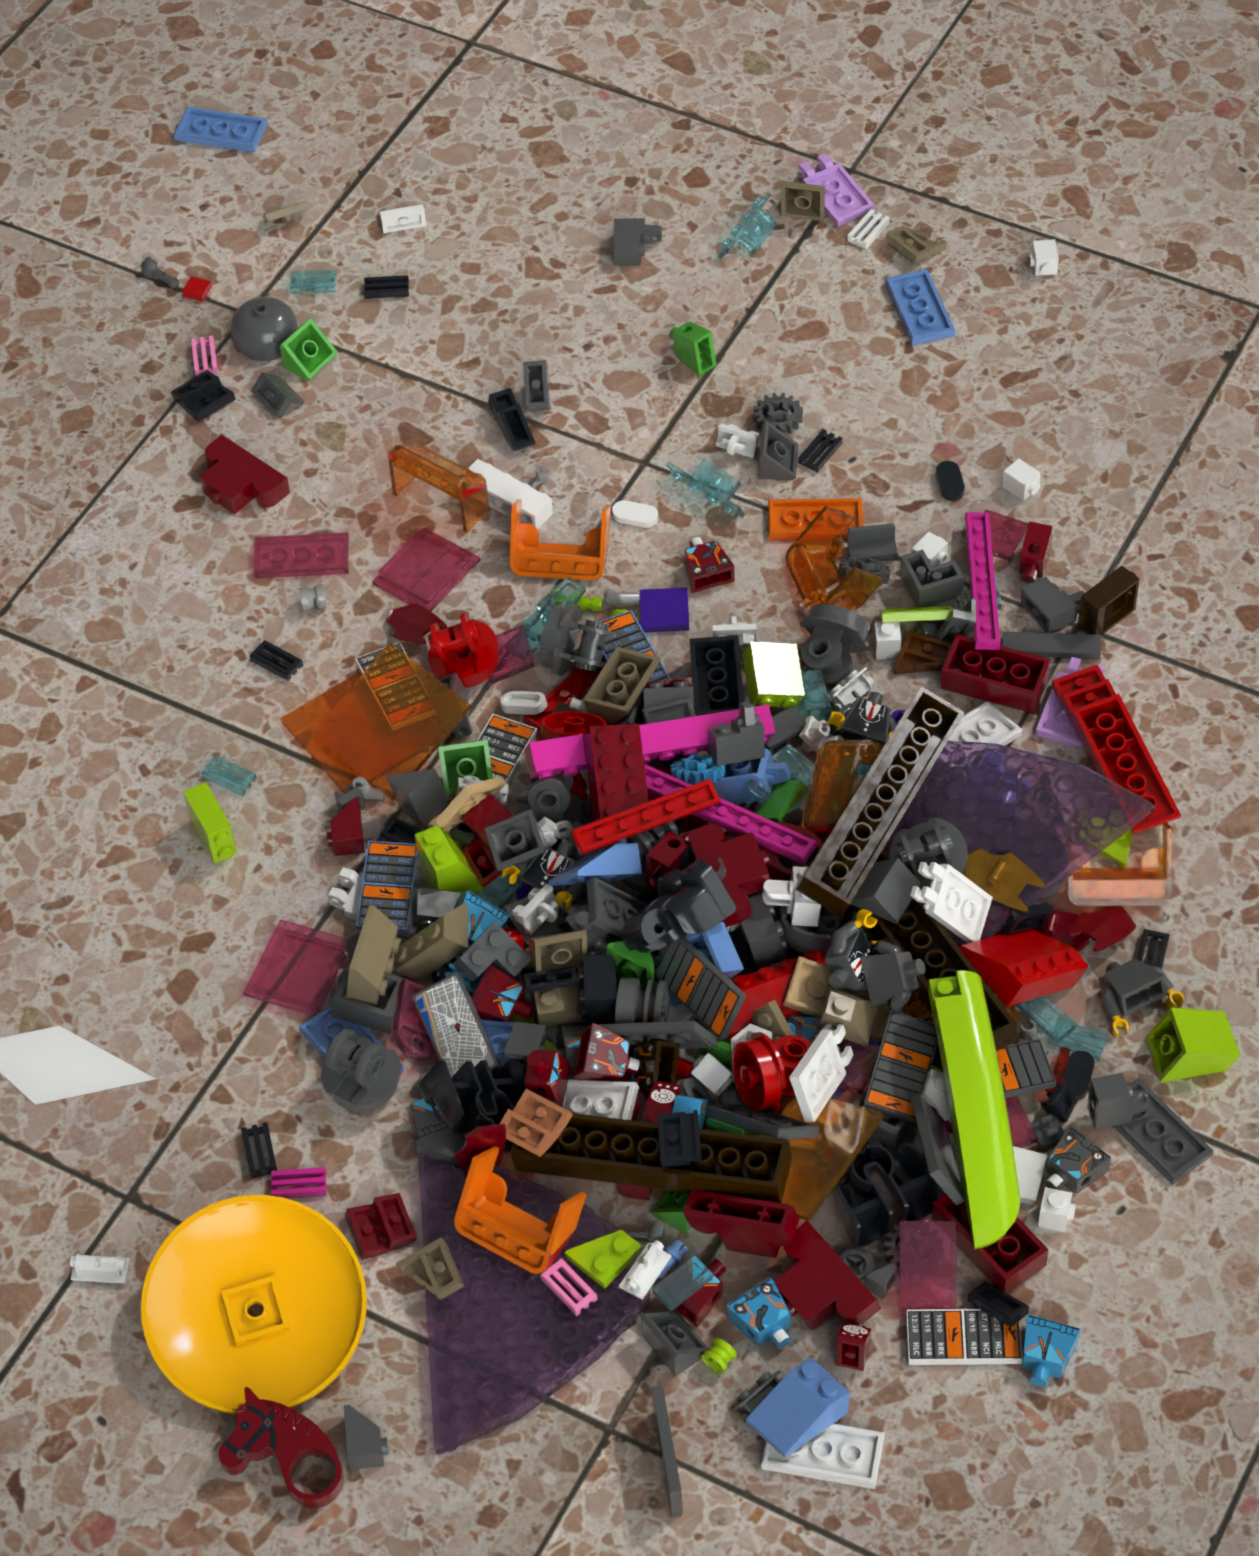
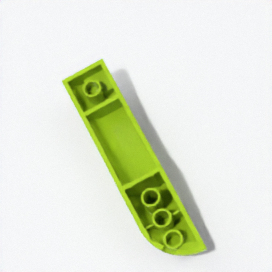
[928,970,1020,1249]

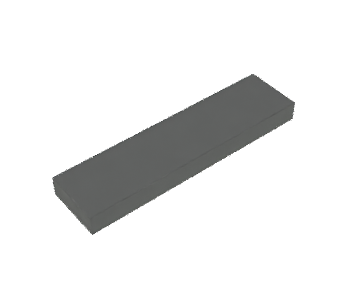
[1002,631,1101,659]

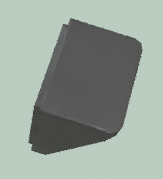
[865,1262,897,1299]

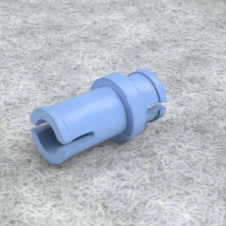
[656,1239,688,1281]

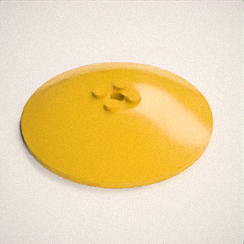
[141,1195,367,1415]

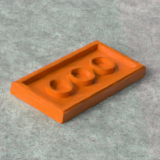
[768,498,863,540]

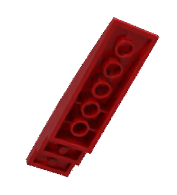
[1052,664,1181,834]

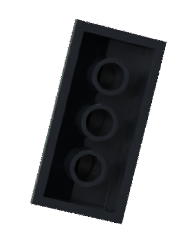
[689,635,744,716]

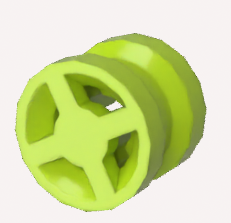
[701,1338,737,1374]

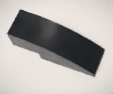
[488,388,536,451]

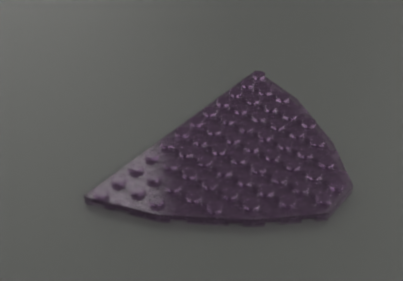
[883,740,1155,998]
[418,1154,651,1455]

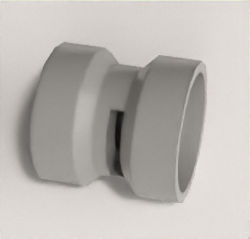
[299,584,327,612]

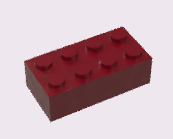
[940,634,1051,714]
[583,724,648,822]
[932,1194,1049,1294]

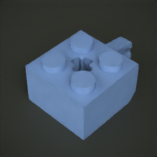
[713,748,790,805]

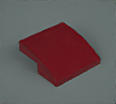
[345,1193,417,1260]

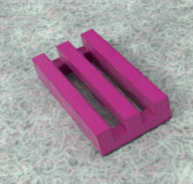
[271,1167,327,1198]

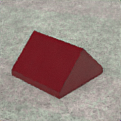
[461,794,513,847]

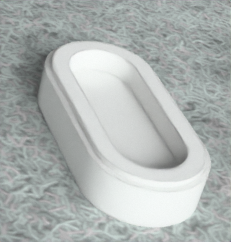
[612,500,658,528]
[500,691,547,715]

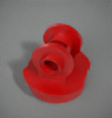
[428,612,499,688]
[536,711,607,788]
[732,1032,812,1112]

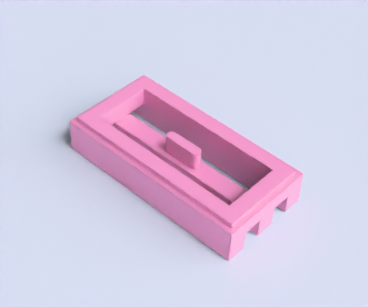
[191,336,218,376]
[540,1258,598,1316]

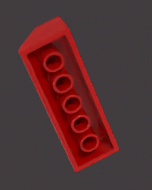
[727,950,827,1039]

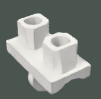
[716,423,759,458]
[713,616,757,652]
[799,716,845,763]
[512,884,558,935]

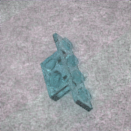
[718,192,778,259]
[666,458,745,518]

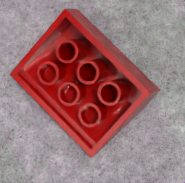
[959,929,1089,1007]

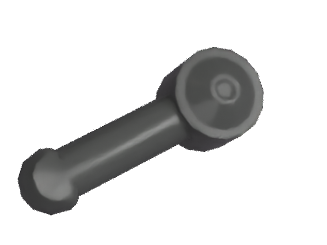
[141,257,179,289]

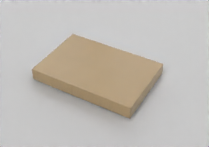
[435,776,506,828]

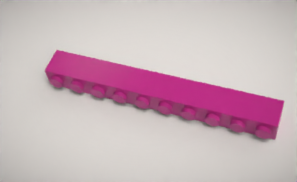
[524,705,776,780]

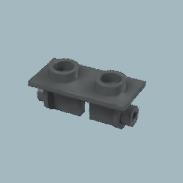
[731,1370,782,1423]

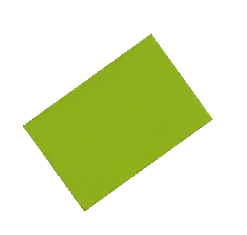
[879,606,953,622]

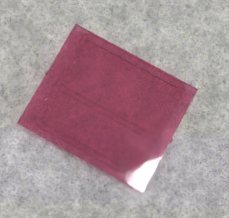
[372,528,481,612]
[243,919,347,1016]

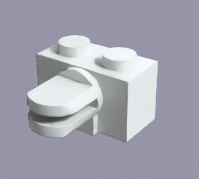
[762,866,821,927]

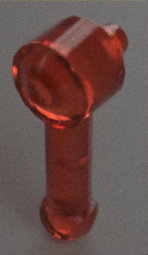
[1045,1047,1071,1092]

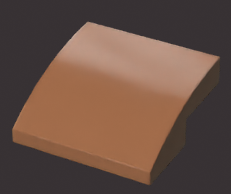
[500,1089,573,1157]

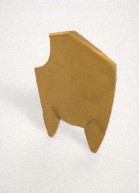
[962,848,1045,912]

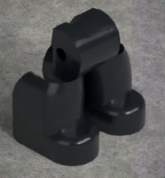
[622,860,736,953]
[419,1058,526,1154]
[831,1126,942,1248]

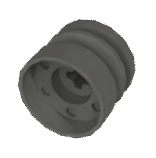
[615,977,670,1024]

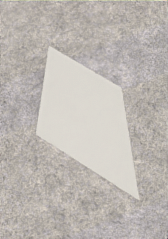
[0,1026,156,1105]

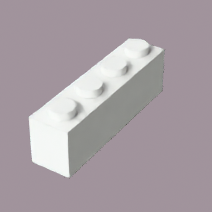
[461,459,553,529]

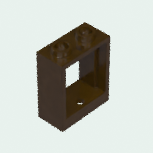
[1078,566,1140,636]

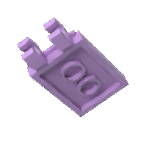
[798,153,875,227]
[1036,657,1105,748]

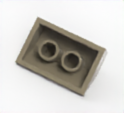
[583,647,661,725]
[394,903,468,982]
[346,905,401,1005]

